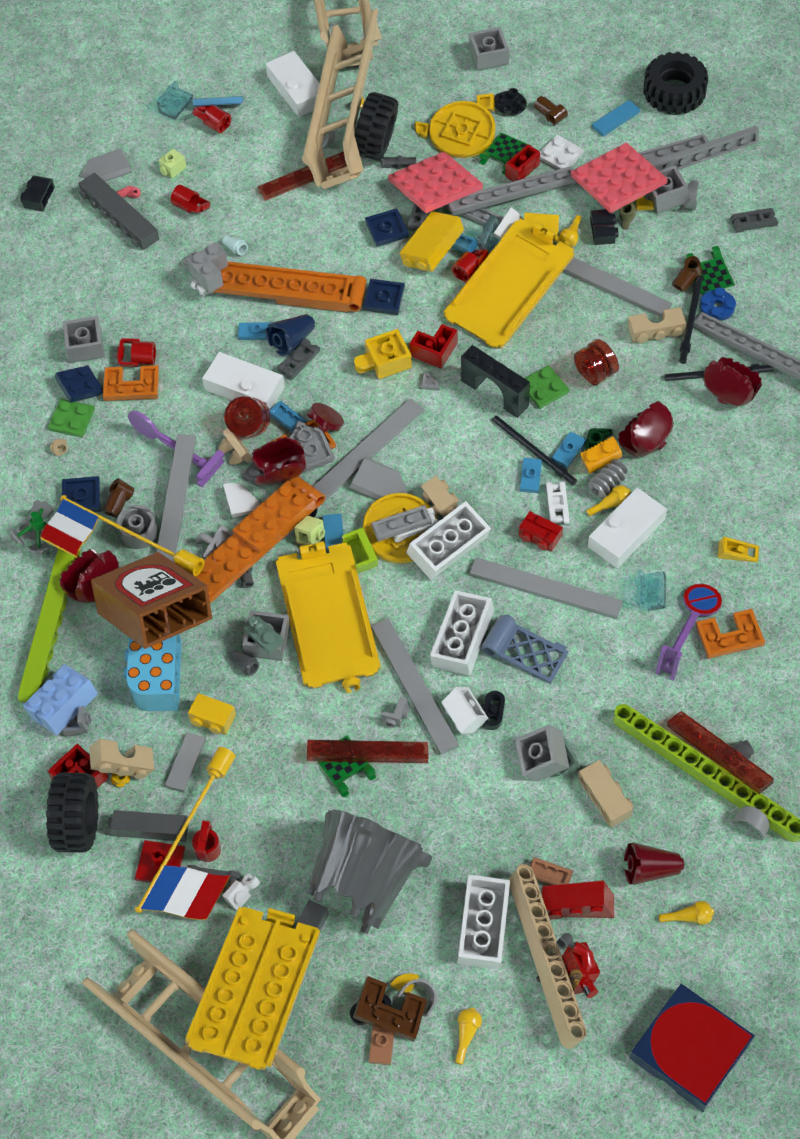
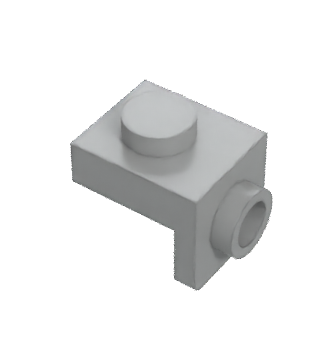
[381,697,410,728]
[62,706,91,736]

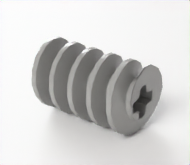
[588,459,628,499]

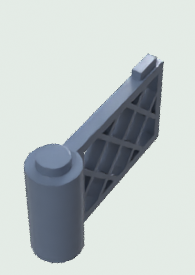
[481,615,569,684]

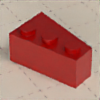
[542,880,614,919]

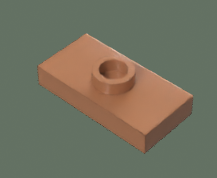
[530,857,573,886]
[369,1026,394,1065]

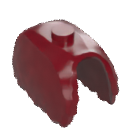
[703,357,762,406]
[618,401,674,457]
[252,437,306,486]
[59,549,119,603]

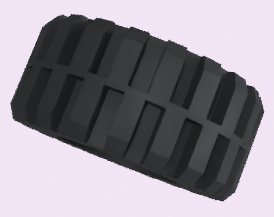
[643,52,708,115]
[354,92,399,161]
[46,773,99,853]

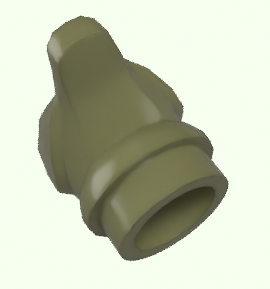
[619,202,637,230]

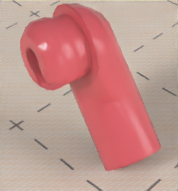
[116,186,141,198]

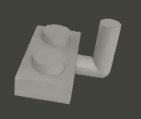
[195,525,233,560]

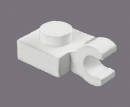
[222,873,260,911]

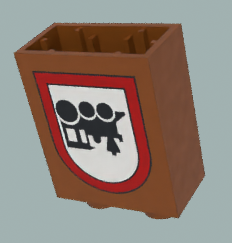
[91,552,212,649]

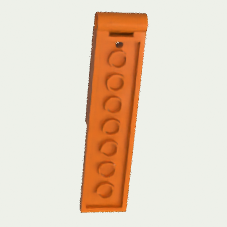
[213,261,367,312]
[195,476,325,604]

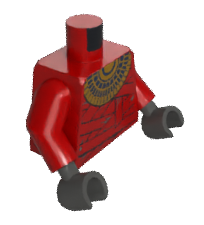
[536,933,600,998]

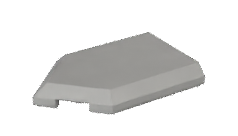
[79,148,132,181]
[289,421,335,472]
[350,457,408,500]

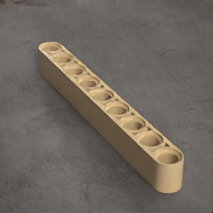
[508,864,587,1049]

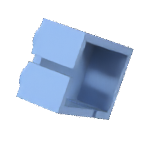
[23,664,98,736]

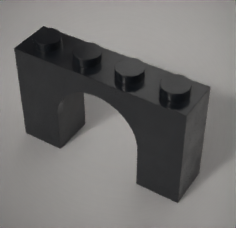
[461,345,530,418]

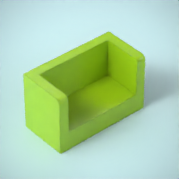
[342,527,378,574]

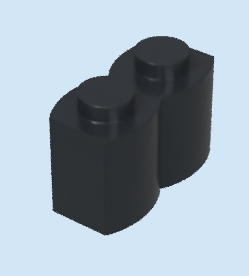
[20,175,55,211]
[590,209,619,245]

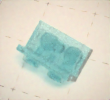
[157,81,193,120]
[477,215,500,254]
[634,569,666,611]

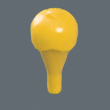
[559,215,582,248]
[586,485,631,516]
[658,901,714,925]
[455,1007,482,1065]

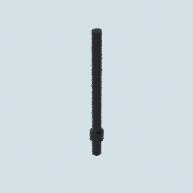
[679,277,703,364]
[664,364,774,381]
[492,416,577,485]

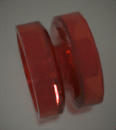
[574,339,619,386]
[224,396,271,437]

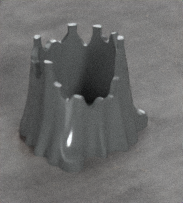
[307,809,433,934]

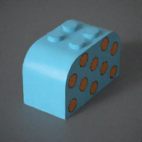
[124,634,182,711]

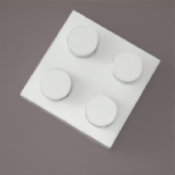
[540,135,584,170]

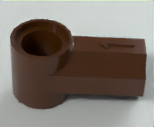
[534,96,568,126]
[672,256,702,293]
[103,478,134,518]

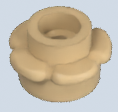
[50,439,68,456]

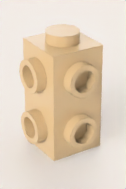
[421,476,459,518]

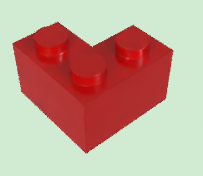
[409,324,458,369]
[47,743,109,789]

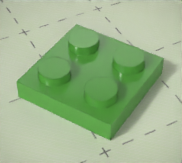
[525,365,570,409]
[48,399,95,438]

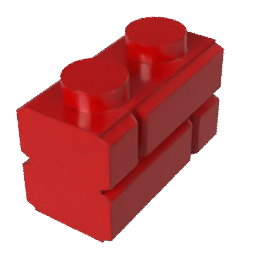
[505,144,540,182]
[518,511,563,552]

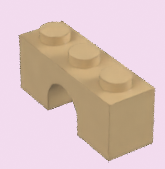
[627,307,686,343]
[89,739,154,779]

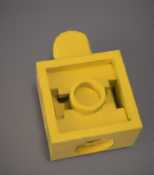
[354,329,412,379]

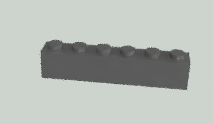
[79,172,159,250]

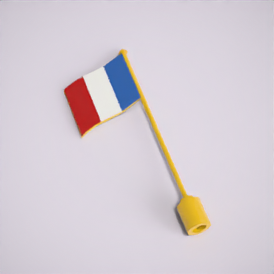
[41,495,205,576]
[135,747,236,920]

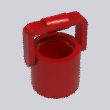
[192,105,232,134]
[170,184,211,213]
[451,249,489,283]
[117,338,156,367]
[192,820,221,862]

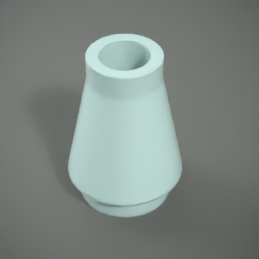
[222,235,248,256]

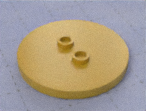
[429,101,496,158]
[363,493,437,563]

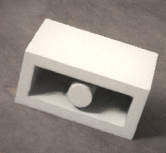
[441,687,488,734]

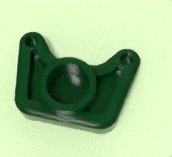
[585,428,613,451]

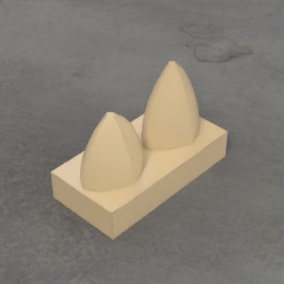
[217,428,253,465]

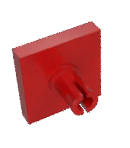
[135,840,185,883]

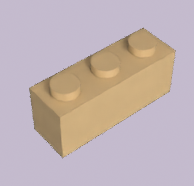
[578,760,633,828]

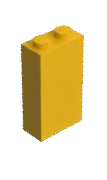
[399,211,464,272]

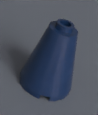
[265,314,315,356]

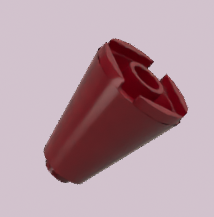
[624,842,685,885]

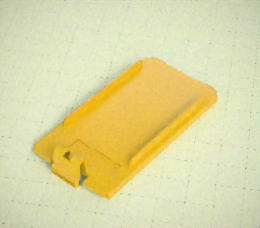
[444,219,574,348]
[276,541,381,689]
[186,907,320,1070]

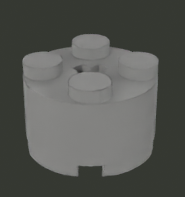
[117,505,158,549]

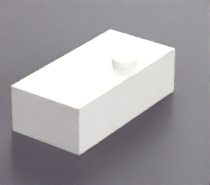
[266,51,319,117]
[202,352,285,414]
[588,488,667,569]
[406,501,491,580]
[430,590,494,676]
[457,875,510,969]

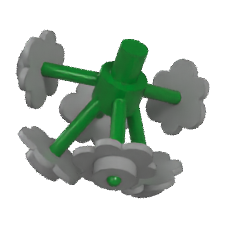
[10,500,53,554]

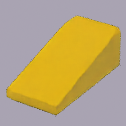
[718,536,759,563]

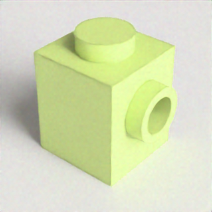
[159,149,187,178]
[294,516,325,545]

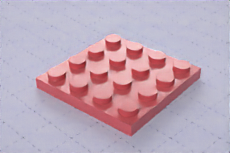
[571,142,667,213]
[388,152,483,213]

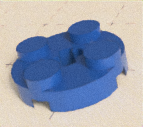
[700,288,736,321]

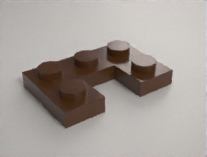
[353,976,427,1042]

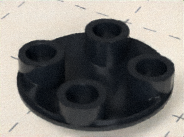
[494,88,527,115]

